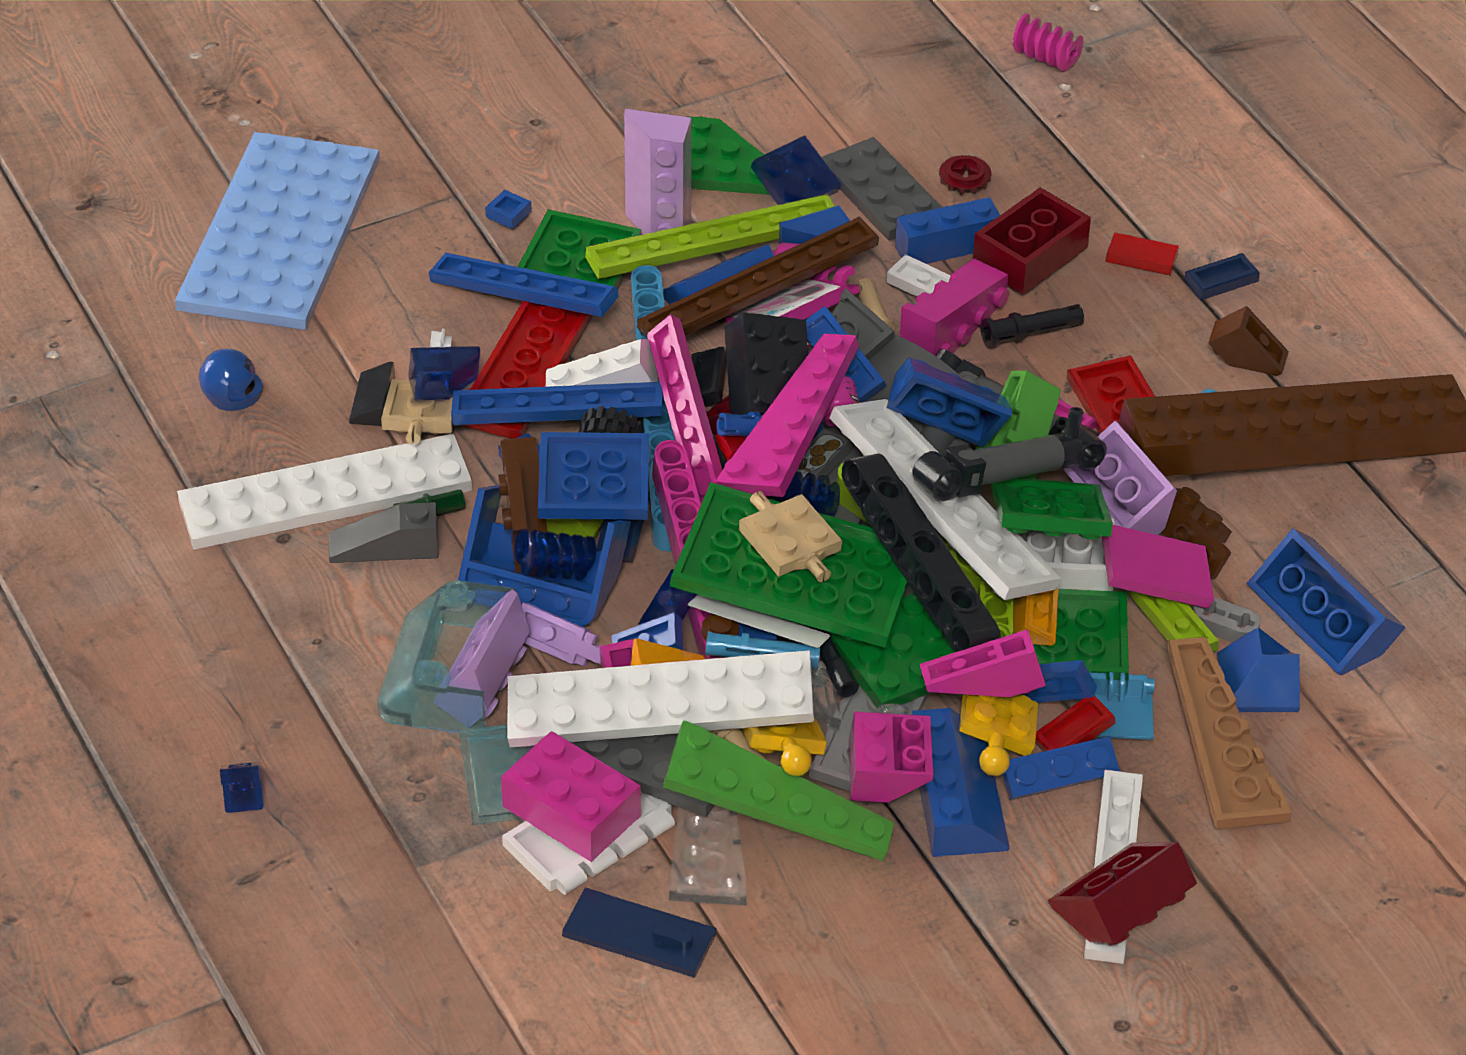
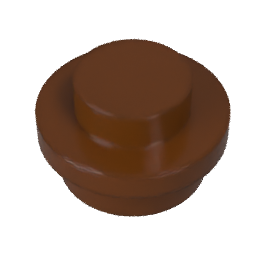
[701,614,739,642]

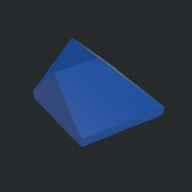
[1217,627,1300,712]

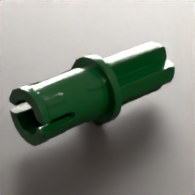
[393,489,466,516]

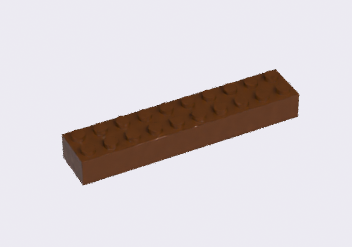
[1118,374,1466,476]

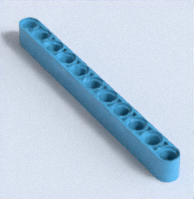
[631,265,676,552]

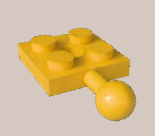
[959,694,1038,776]
[741,716,827,776]

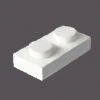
[886,254,951,296]

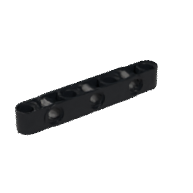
[842,453,1001,652]

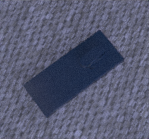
[562,887,717,978]

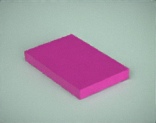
[1102,525,1214,608]

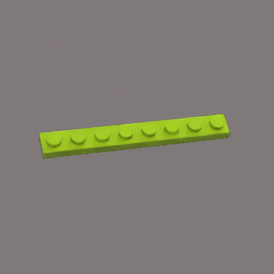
[585,194,835,279]

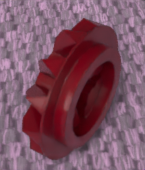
[939,155,991,195]

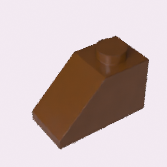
[1208,306,1289,376]

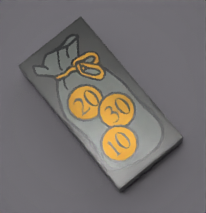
[790,429,853,493]

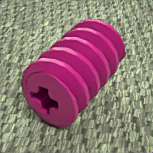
[1013,13,1084,71]

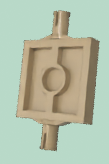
[381,366,461,445]
[739,491,842,582]

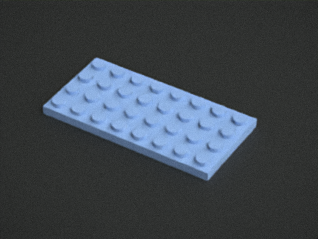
[175,132,380,330]

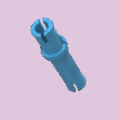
[705,631,820,669]

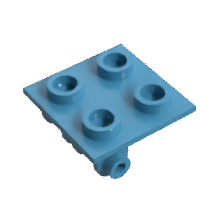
[1077,671,1155,740]

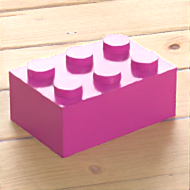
[501,731,641,862]

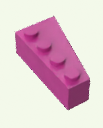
[900,259,1009,355]

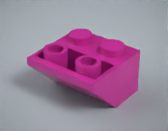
[849,712,933,802]

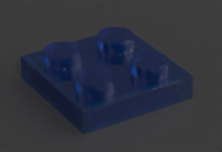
[750,135,841,205]

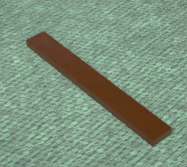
[637,216,879,339]

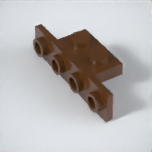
[498,437,552,577]
[1161,487,1232,580]

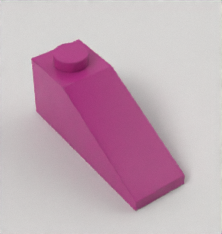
[920,629,1046,697]

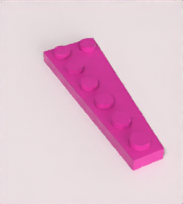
[715,334,859,497]

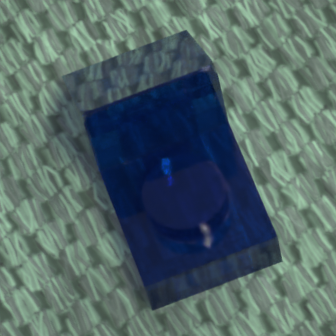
[220,762,263,813]

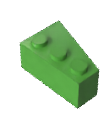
[975,370,1061,479]

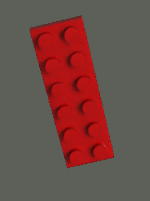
[461,301,592,439]

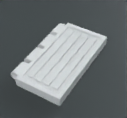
[502,792,675,895]

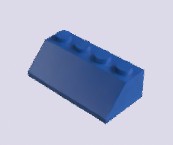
[1247,528,1406,676]
[912,708,1009,857]

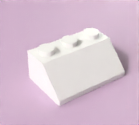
[545,339,658,421]

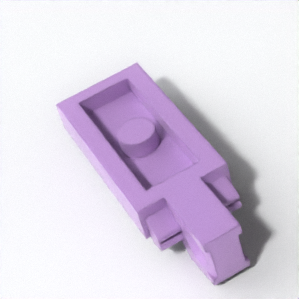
[522,602,600,666]

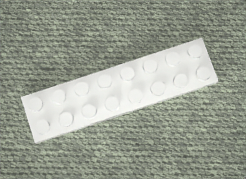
[829,399,1062,600]
[177,434,472,550]
[507,651,814,747]

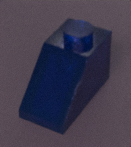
[408,346,480,400]

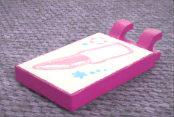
[725,265,860,325]

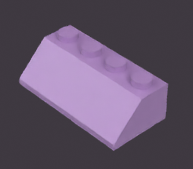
[624,109,691,234]

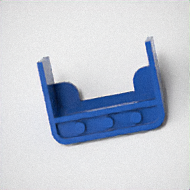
[458,485,631,627]

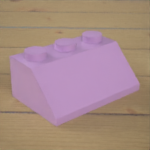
[1063,421,1177,535]
[434,589,530,725]

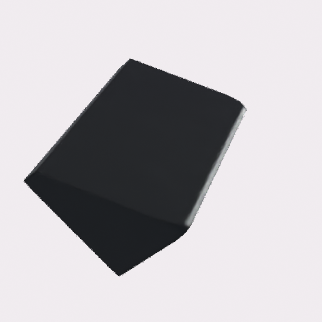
[349,362,395,426]

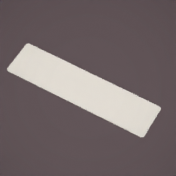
[688,595,830,648]

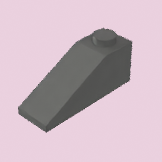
[329,502,438,563]

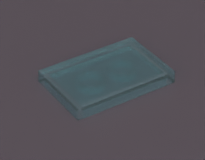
[459,724,530,825]

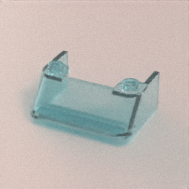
[378,581,515,737]

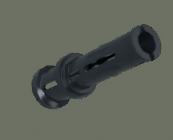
[981,304,1084,349]

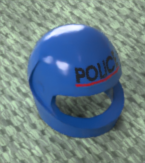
[198,349,262,411]

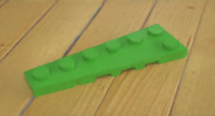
[663,720,894,861]

